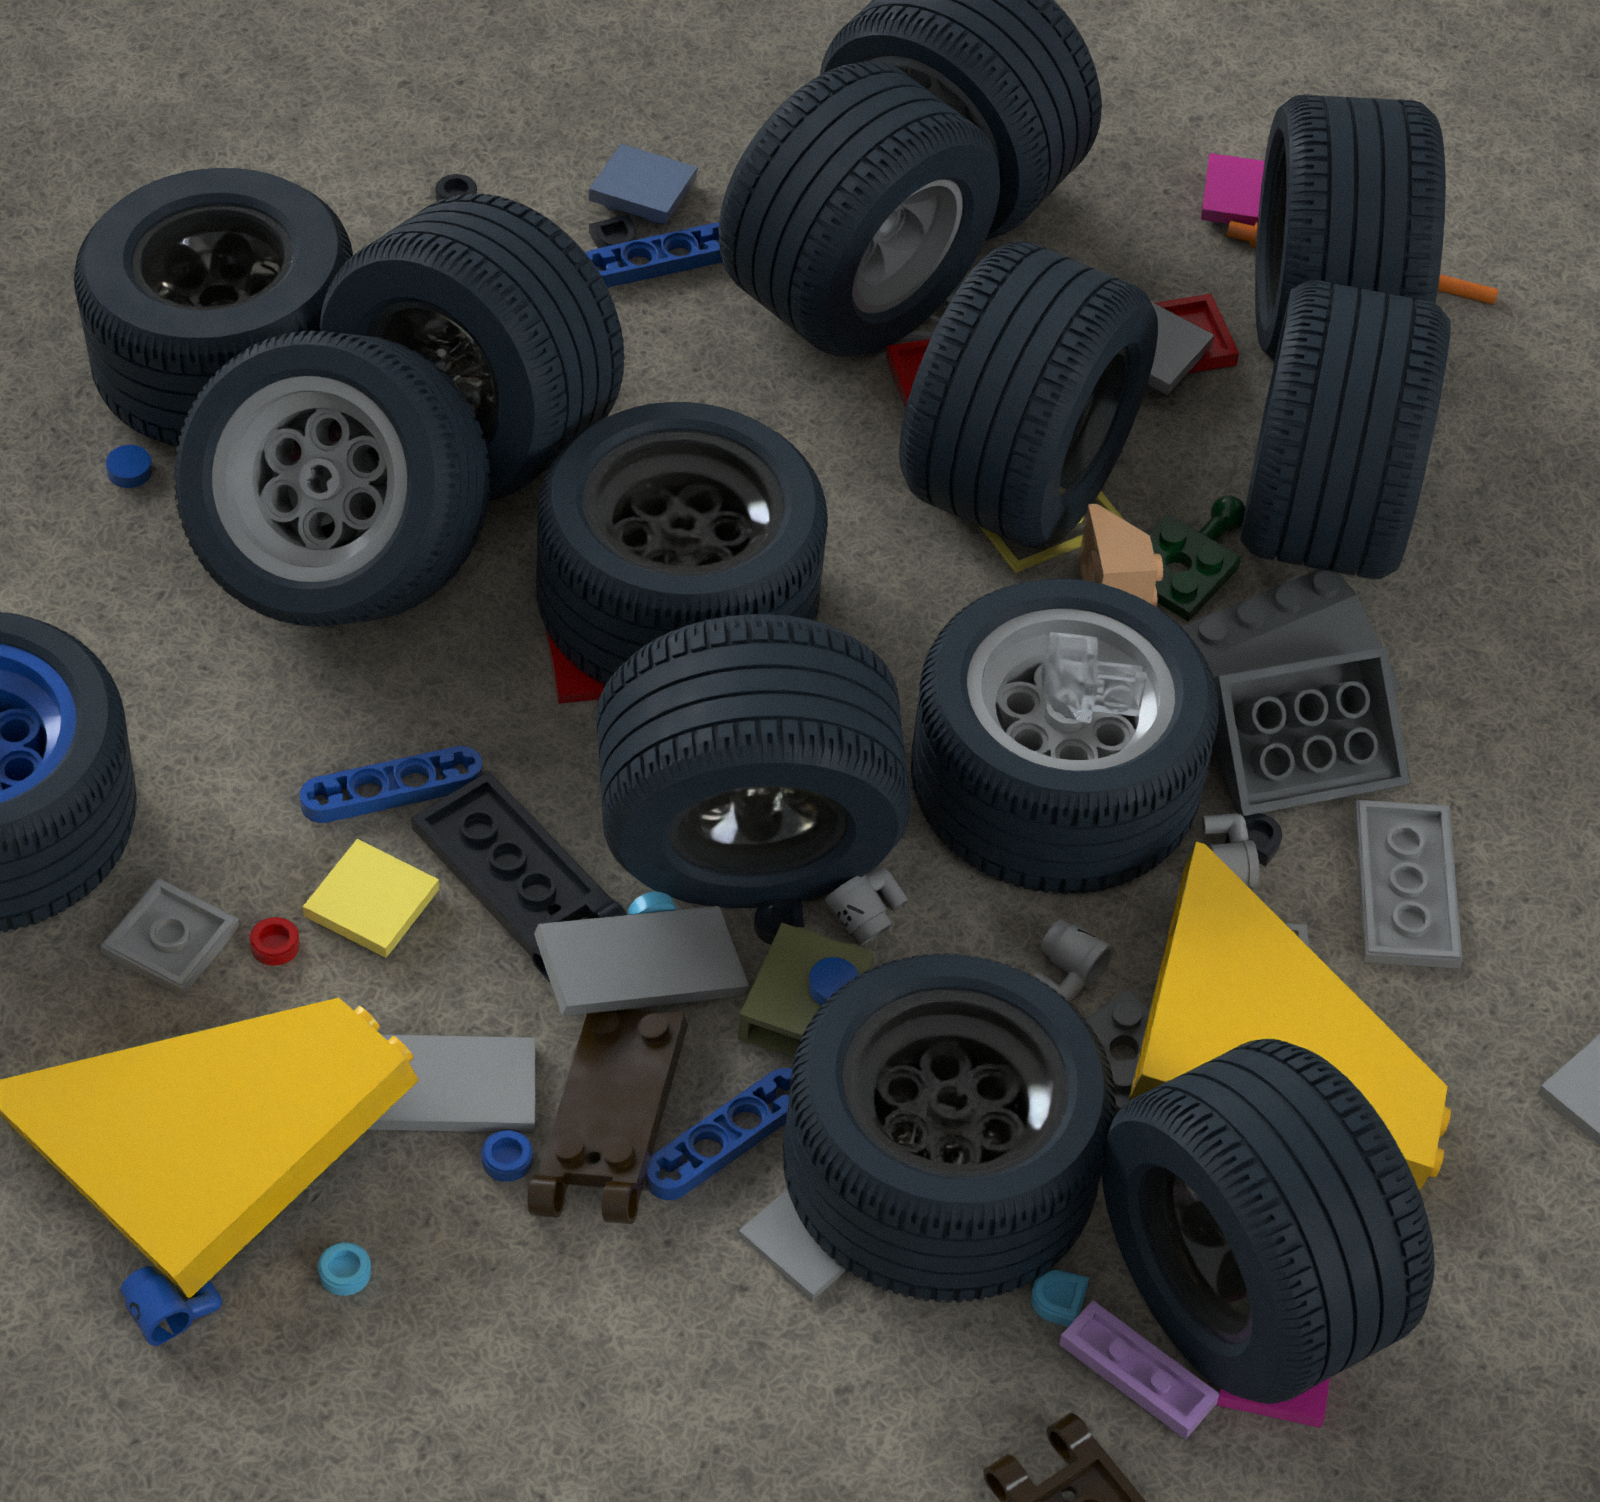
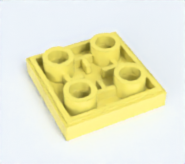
[303,839,440,958]

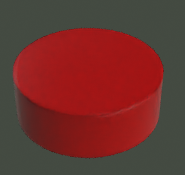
[249,917,300,966]

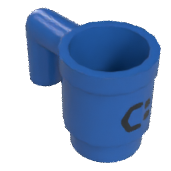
[120,1266,222,1346]

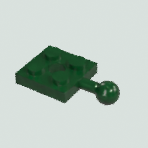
[1148,495,1245,622]

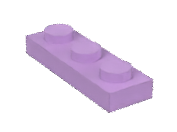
[1059,1300,1220,1440]

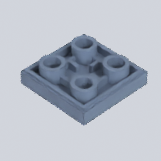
[589,144,698,224]

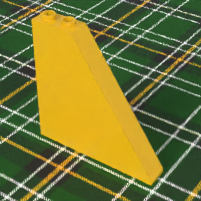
[1128,841,1451,1191]
[0,998,419,1299]

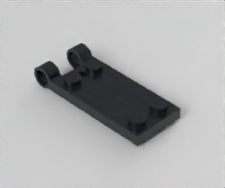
[411,771,627,982]

